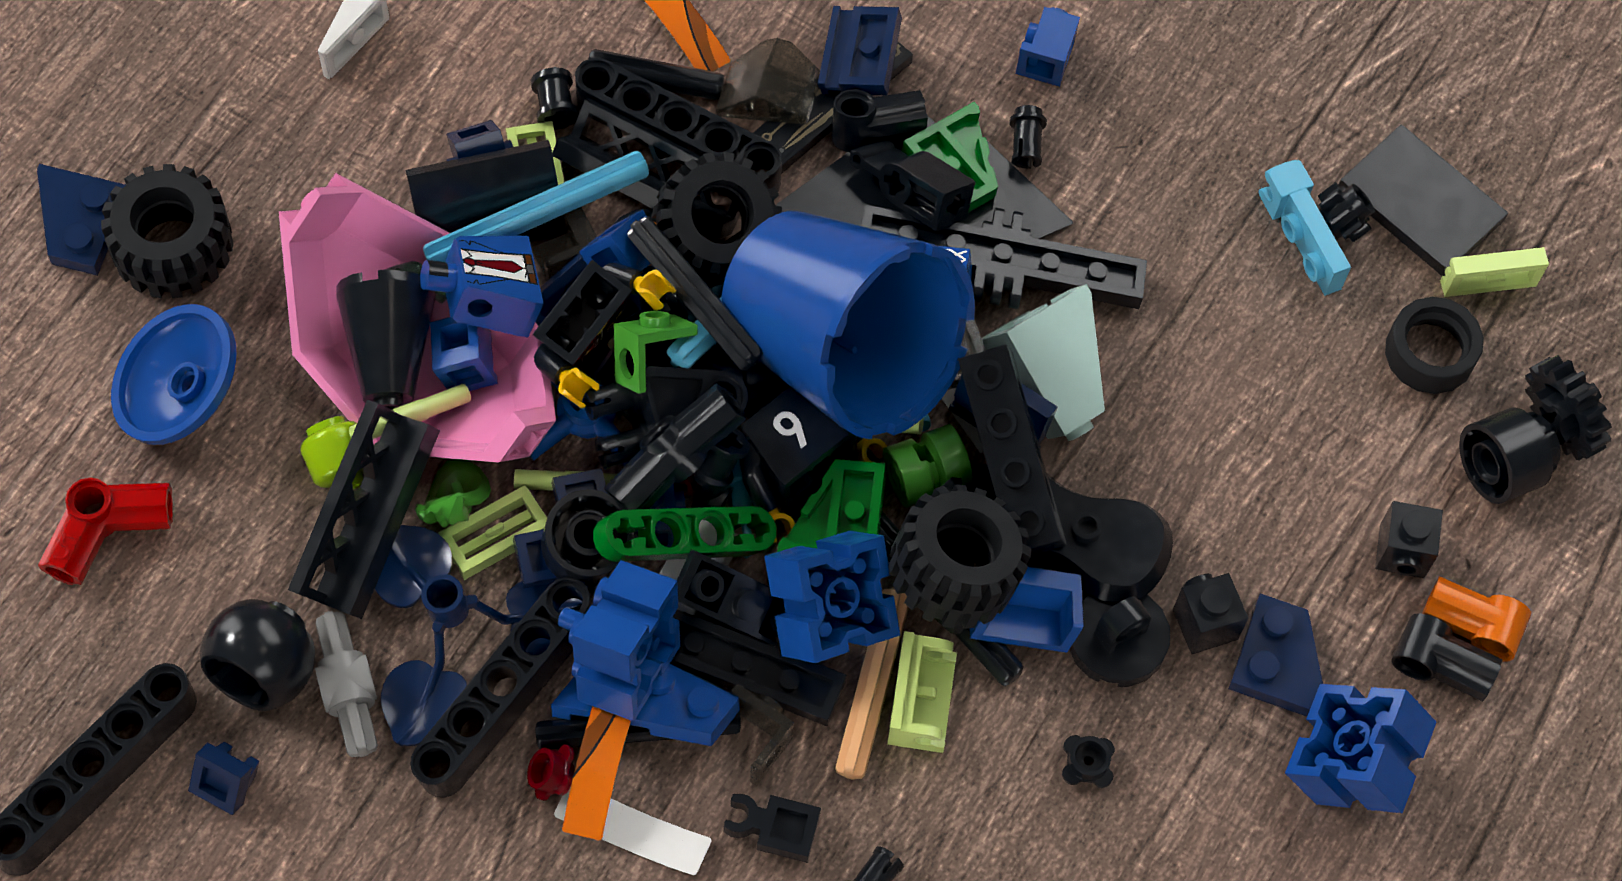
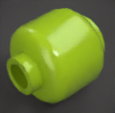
[300,415,364,489]

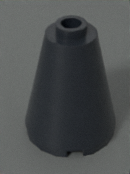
[336,270,436,410]

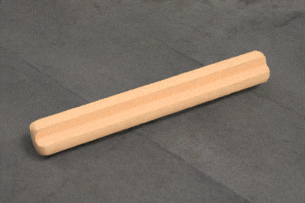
[835,587,909,780]

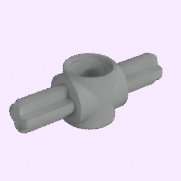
[315,611,378,758]

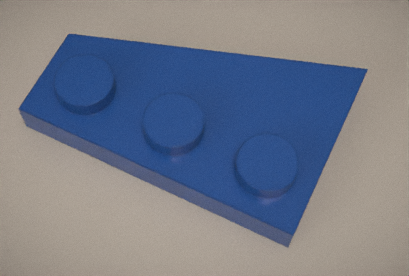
[551,664,740,746]

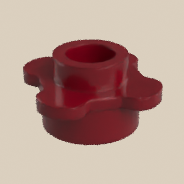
[527,745,575,801]

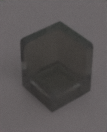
[532,207,597,282]

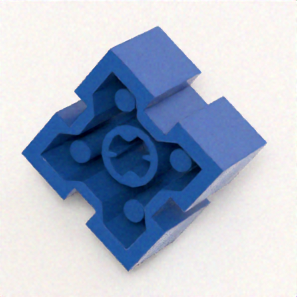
[764,531,901,663]
[558,560,680,722]
[1285,684,1437,813]

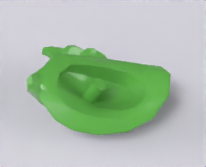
[415,459,491,528]

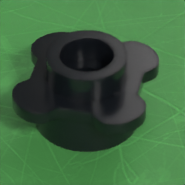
[1062,735,1115,788]

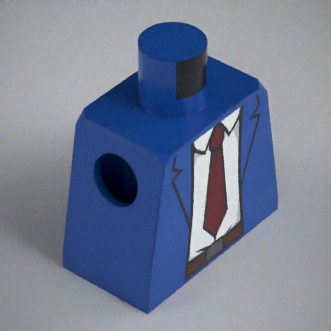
[420,236,544,338]

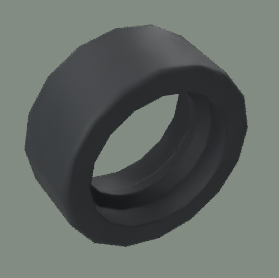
[1385,296,1484,394]

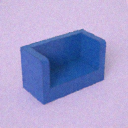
[969,567,1083,653]

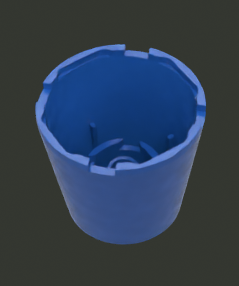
[722,211,975,439]

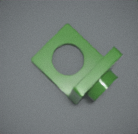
[614,311,698,394]

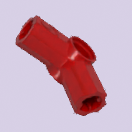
[38,477,174,585]

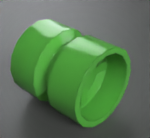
[883,424,973,508]

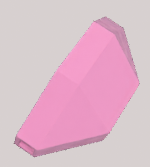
[279,173,556,463]

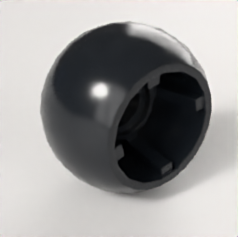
[200,599,315,711]

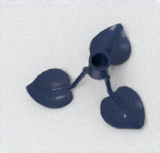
[375,525,593,746]

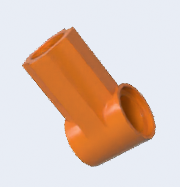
[1422,576,1531,662]

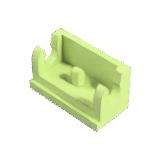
[887,631,957,753]

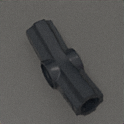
[604,383,746,510]

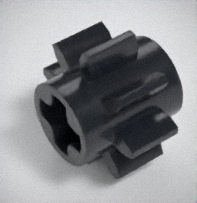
[1318,182,1375,242]

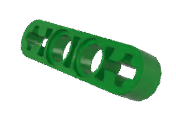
[593,506,776,562]

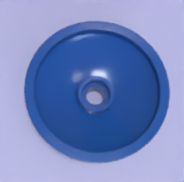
[111,304,236,445]

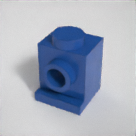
[1015,7,1080,87]
[579,209,650,271]
[430,317,498,391]

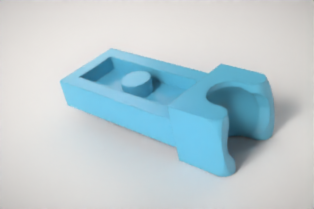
[1259,160,1351,296]

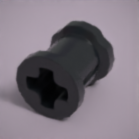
[530,67,579,130]

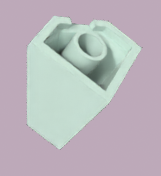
[975,284,1105,441]

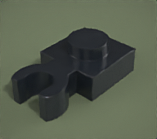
[723,794,821,863]

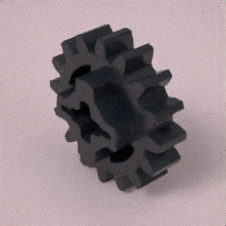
[1525,355,1612,461]

